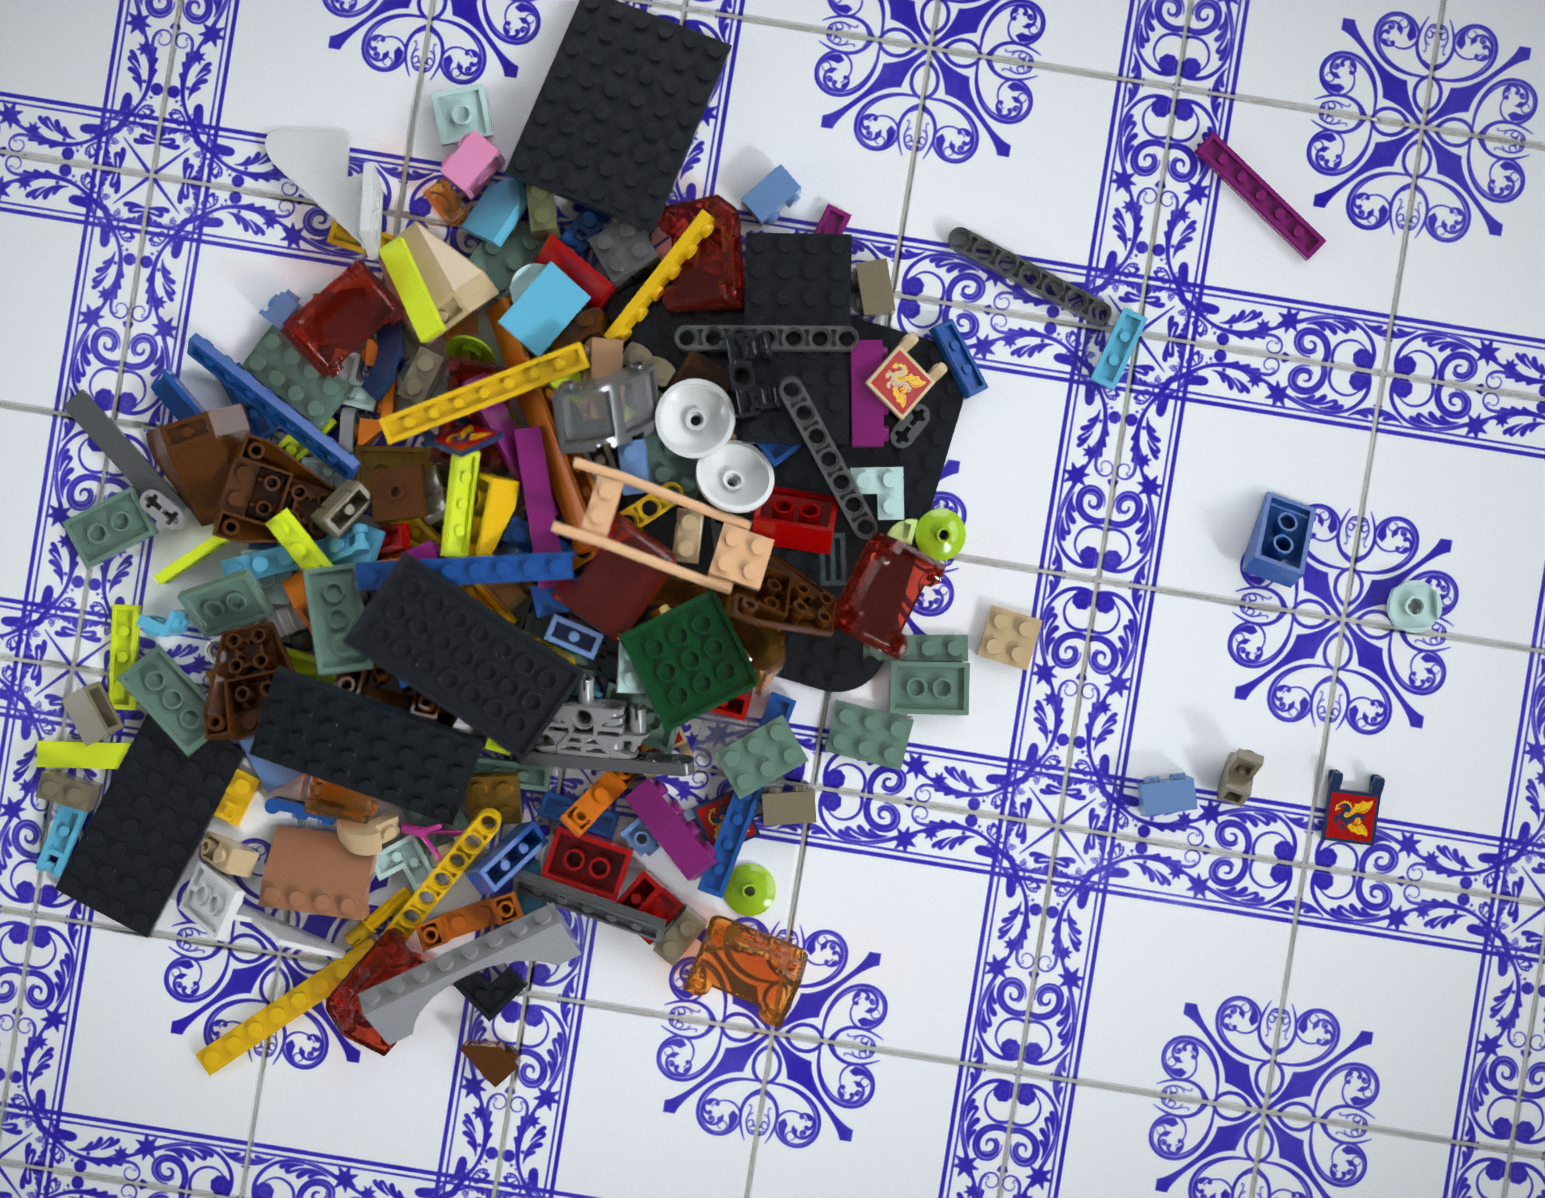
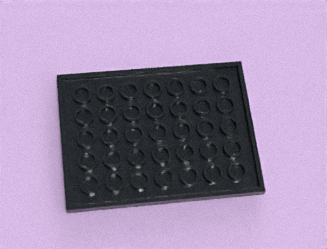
[505,0,732,234]

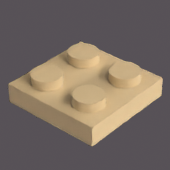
[976,605,1043,671]

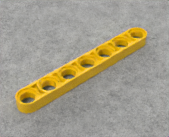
[526,482,684,587]
[383,808,502,947]

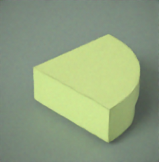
[885,519,918,545]

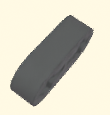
[890,404,930,449]

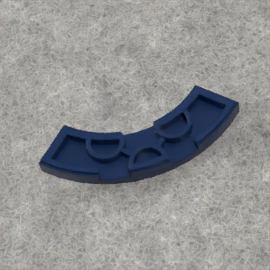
[361,304,406,402]

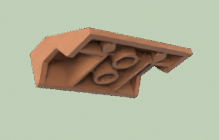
[258,824,378,921]

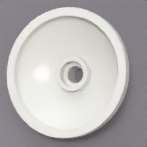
[655,379,735,459]
[695,440,774,513]

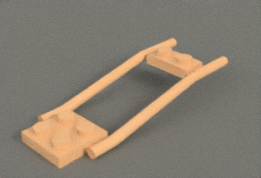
[551,457,774,595]

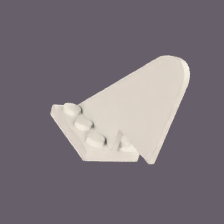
[265,129,384,260]
[178,860,346,959]

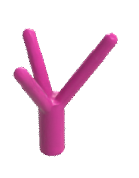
[401,822,464,861]

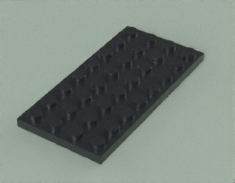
[742,232,852,446]
[342,551,585,761]
[249,665,485,825]
[55,713,246,938]

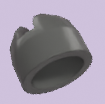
[289,629,313,651]

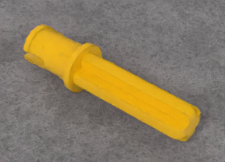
[344,886,413,948]

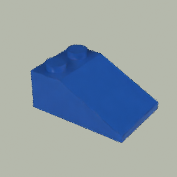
[1242,491,1316,588]

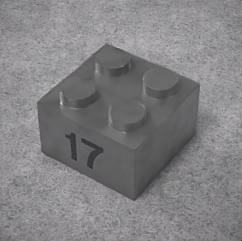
[587,221,661,293]

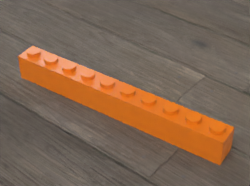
[486,297,615,555]

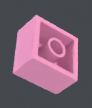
[440,130,506,201]

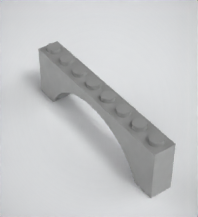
[358,902,581,1045]

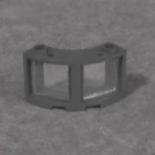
[552,360,659,453]

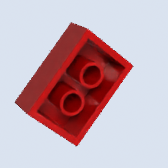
[541,823,634,902]

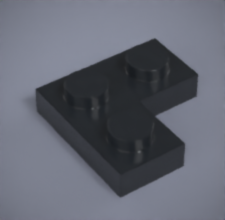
[453,965,528,1022]

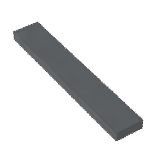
[63,389,188,524]
[512,869,666,943]

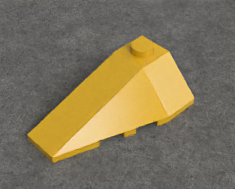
[468,471,521,556]

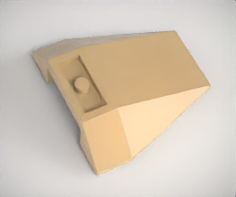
[379,221,500,351]

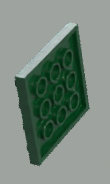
[618,589,762,732]

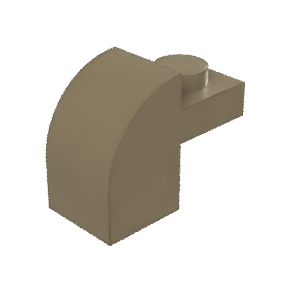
[1217,748,1264,807]

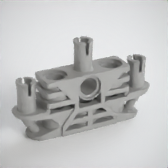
[534,674,651,759]

